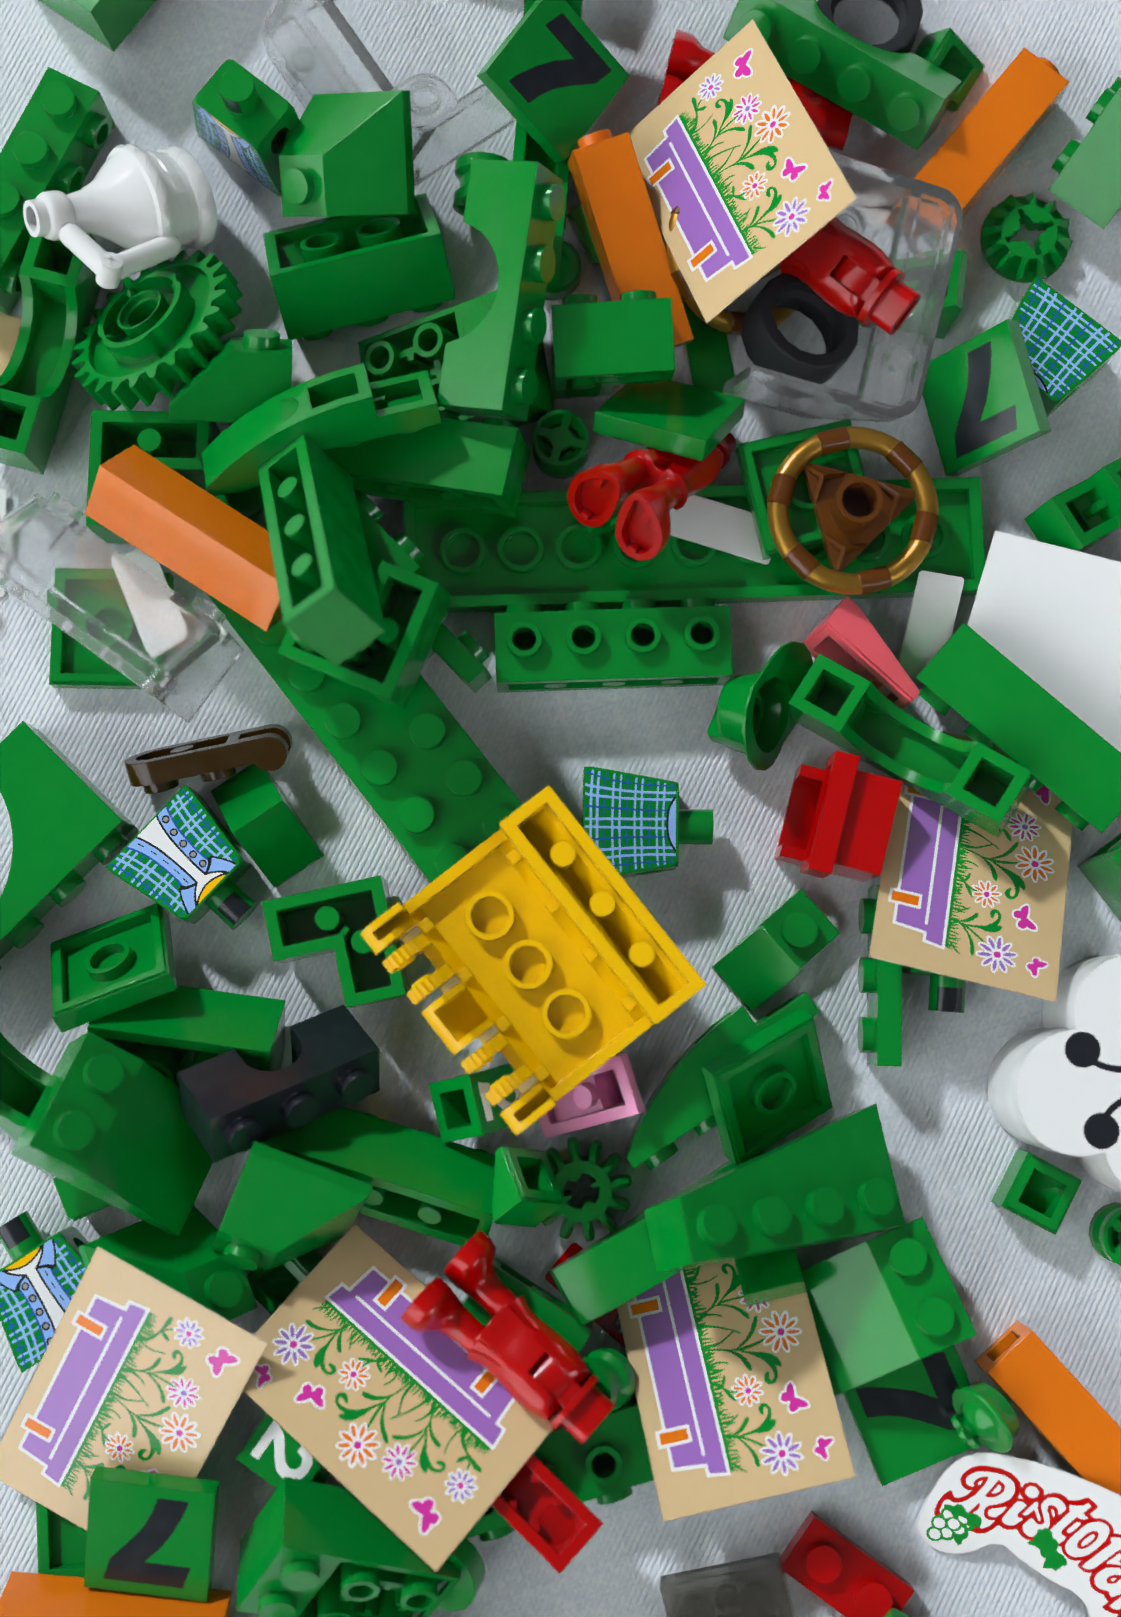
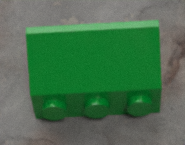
[263,193,456,341]
[87,985,285,1086]

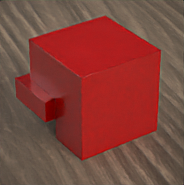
[774,750,903,882]

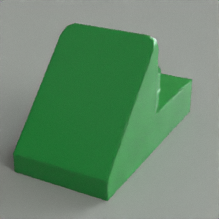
[712,889,840,1011]

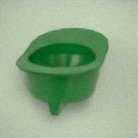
[707,641,813,771]

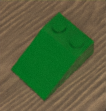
[11,1031,213,1236]
[801,1217,977,1396]

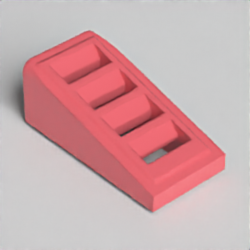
[802,595,920,709]

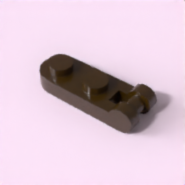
[124,724,292,794]

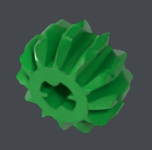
[542,1137,632,1241]

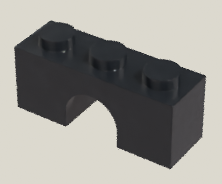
[178,1004,380,1163]

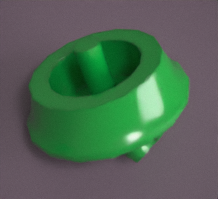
[951,1382,1019,1453]

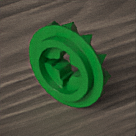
[980,192,1073,283]

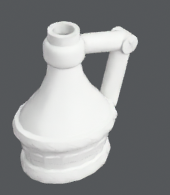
[23,144,217,289]

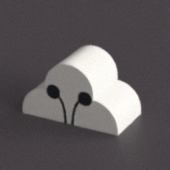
[987,954,1121,1192]

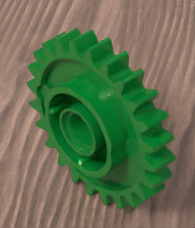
[72,249,243,411]

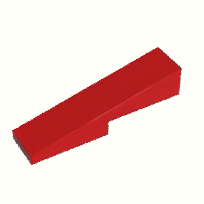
[491,1453,603,1574]

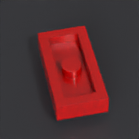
[777,1511,915,1617]

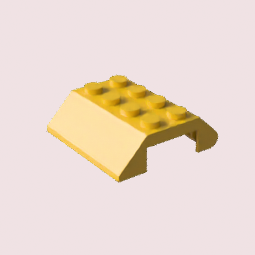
[360,785,707,1136]

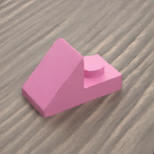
[539,1052,645,1139]

